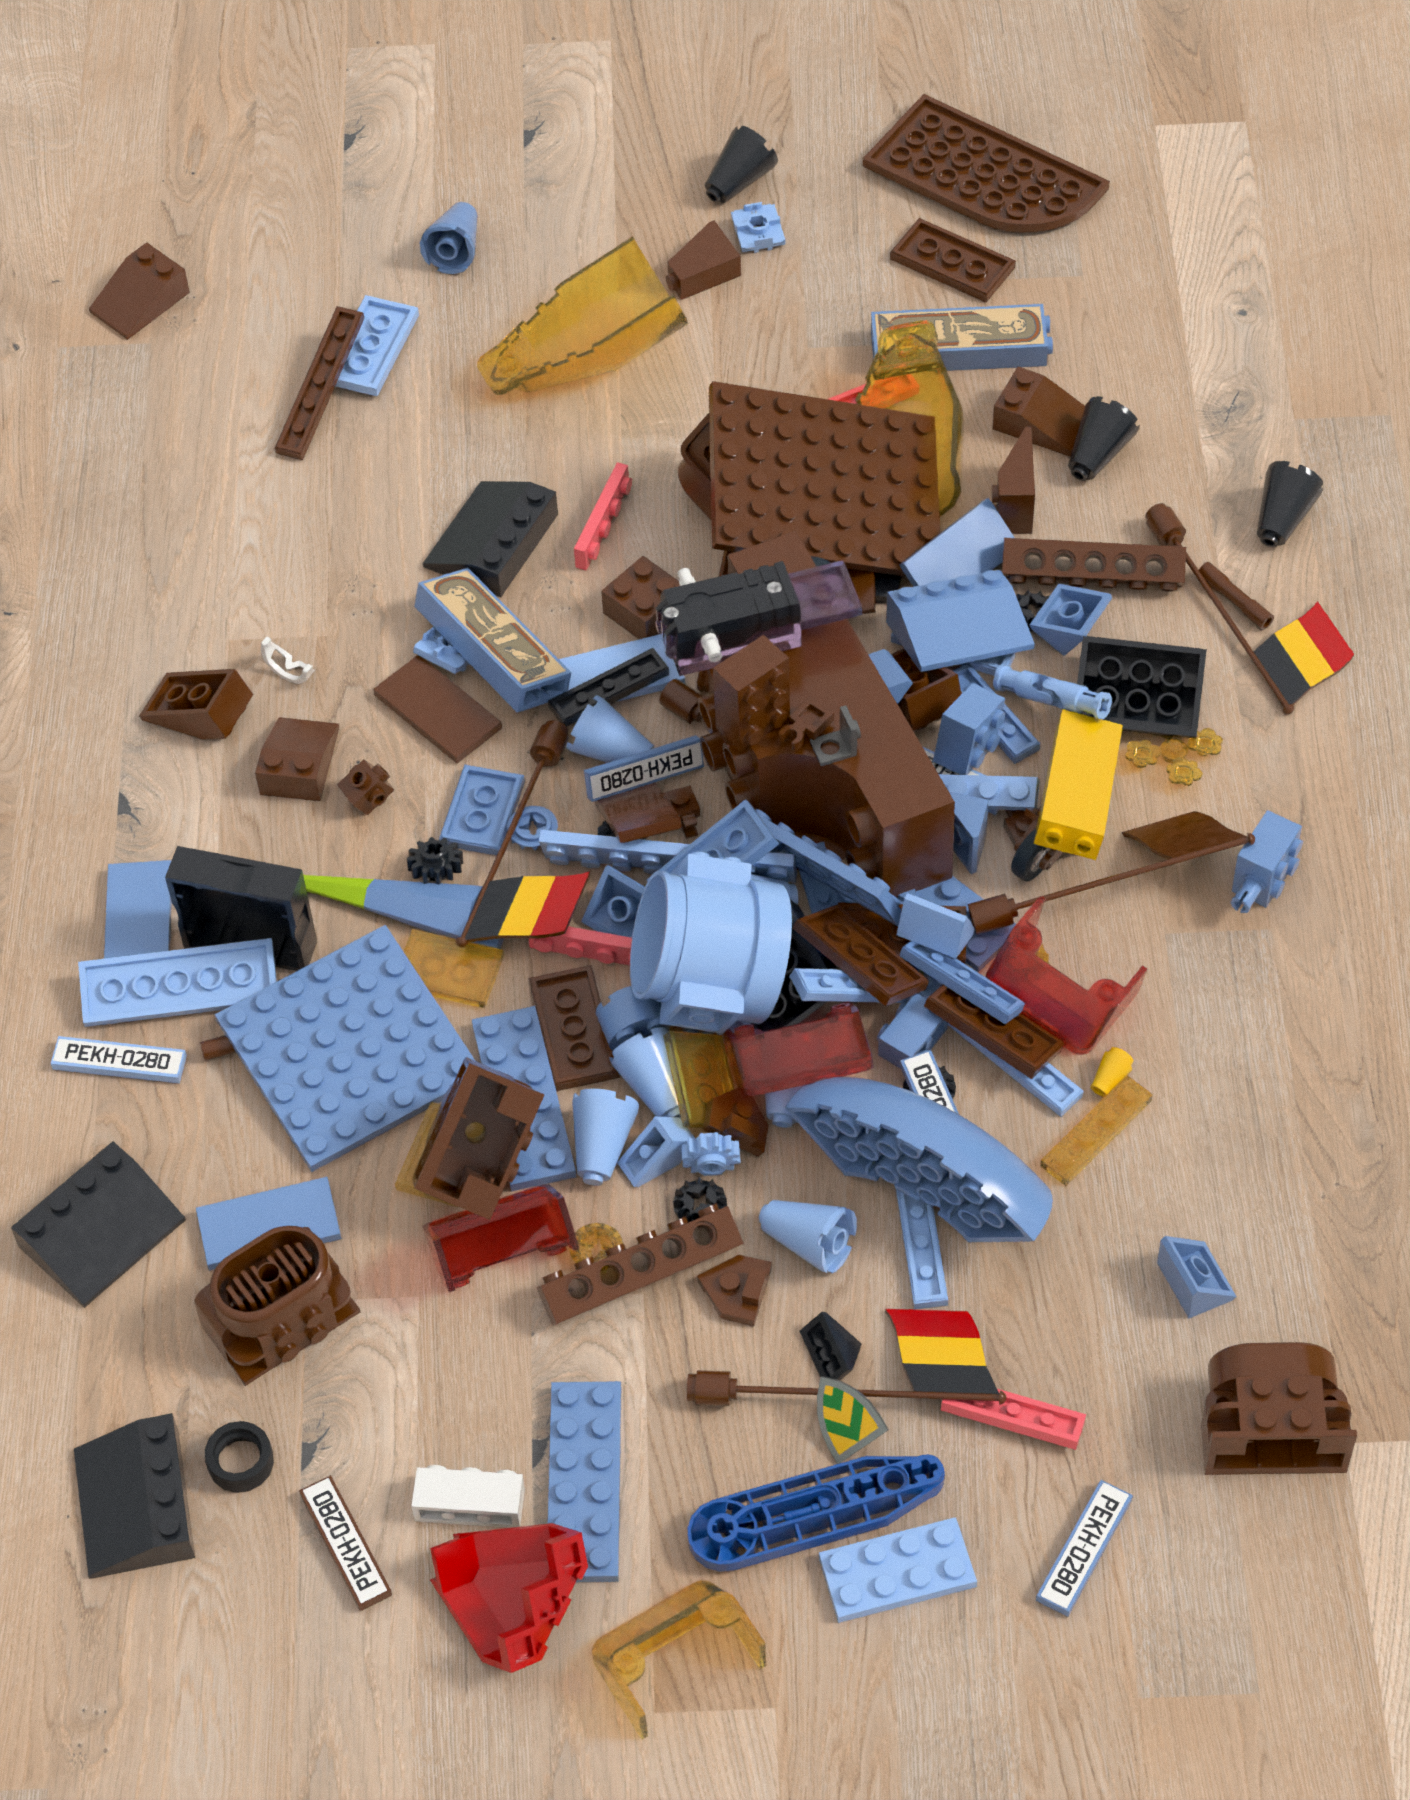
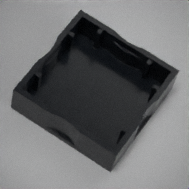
[165,846,317,971]

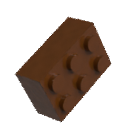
[713,635,790,751]

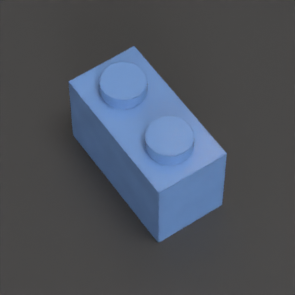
[877,994,948,1069]

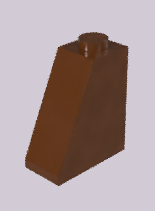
[666,220,741,300]

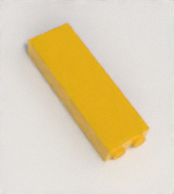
[1034,709,1123,860]

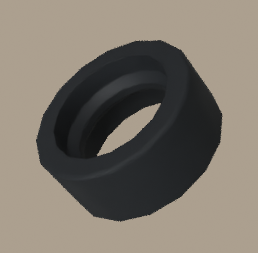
[205,1421,274,1493]

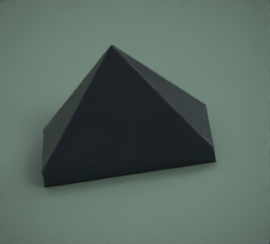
[799,1312,862,1380]

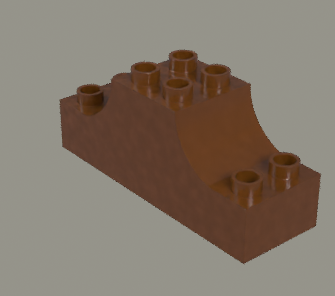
[698,531,955,899]

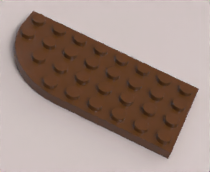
[863,94,1110,232]

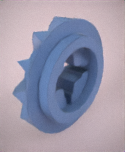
[508,806,558,851]

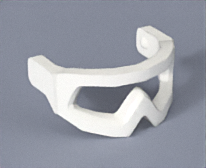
[261,637,315,684]

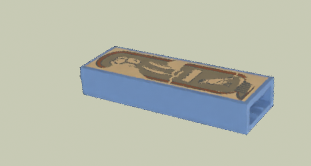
[871,304,1053,374]
[414,568,572,713]

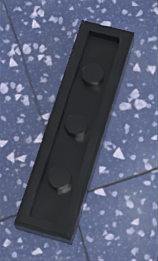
[548,648,669,727]

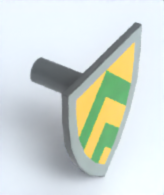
[817,1376,889,1464]

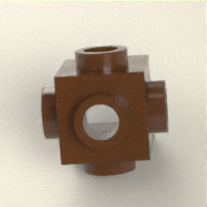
[337,759,395,815]

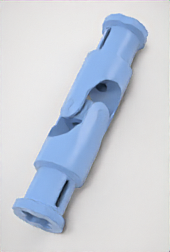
[993,665,1112,719]

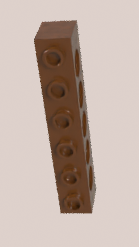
[1002,538,1187,592]
[536,1204,744,1325]

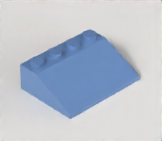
[886,570,1035,672]

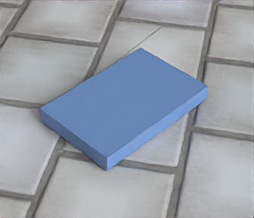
[439,764,525,856]

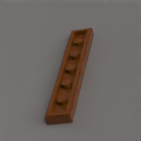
[274,306,365,460]

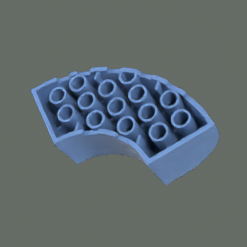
[785,1076,1053,1242]

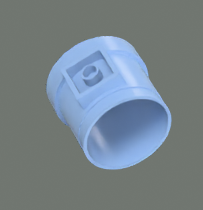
[630,852,792,1033]

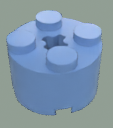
[595,986,671,1051]

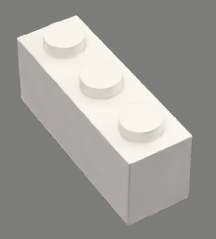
[411,1465,525,1528]

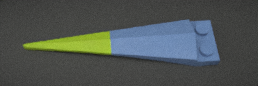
[303,875,504,953]

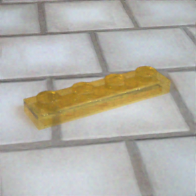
[1040,1075,1153,1186]

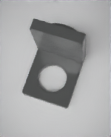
[810,705,861,766]

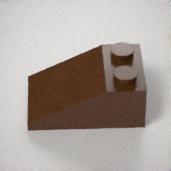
[89,242,190,340]
[992,366,1085,457]
[991,427,1035,534]
[891,648,962,731]
[139,669,254,740]
[255,717,340,801]

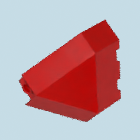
[430,1523,588,1673]

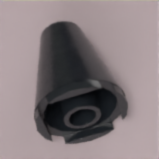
[705,126,778,203]
[1068,396,1140,481]
[1257,461,1323,547]

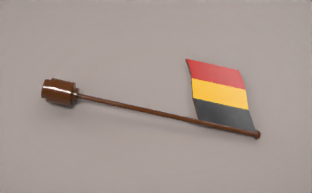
[1145,503,1354,714]
[456,720,590,948]
[687,1309,1006,1406]

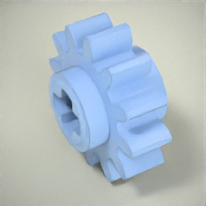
[681,1132,741,1176]

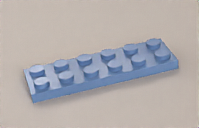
[756,809,902,926]
[471,1006,577,1191]
[548,1381,622,1582]

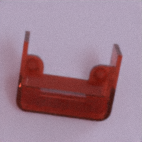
[985,896,1148,1055]
[722,1002,874,1096]
[422,1184,580,1292]

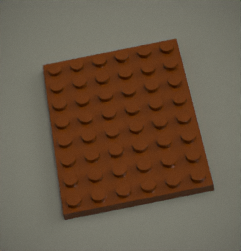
[709,381,940,577]

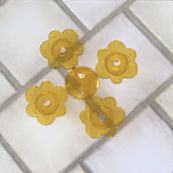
[1125,728,1223,786]

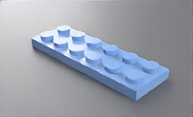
[78,938,277,1027]

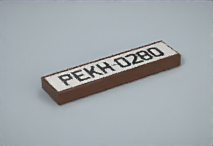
[299,1475,392,1612]

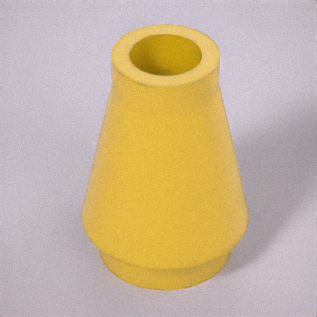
[1090,1047,1134,1098]

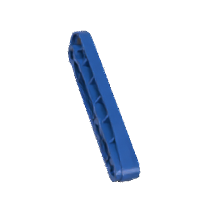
[687,1454,945,1572]

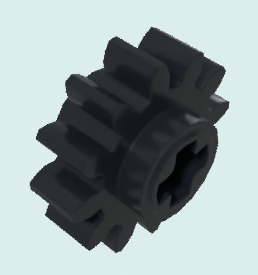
[407,837,464,885]

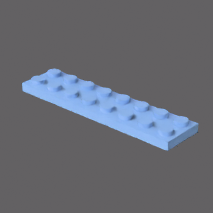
[539,830,797,883]

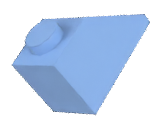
[617,1116,696,1187]

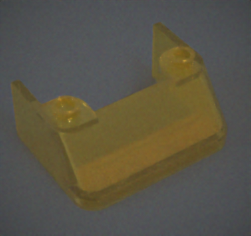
[592,1580,766,1739]

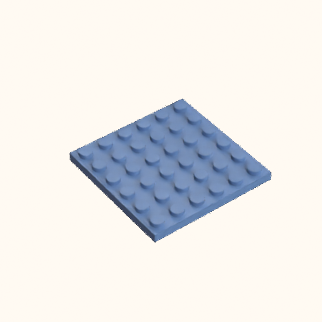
[215,925,475,1172]

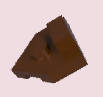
[703,1084,769,1157]
[697,1255,772,1326]

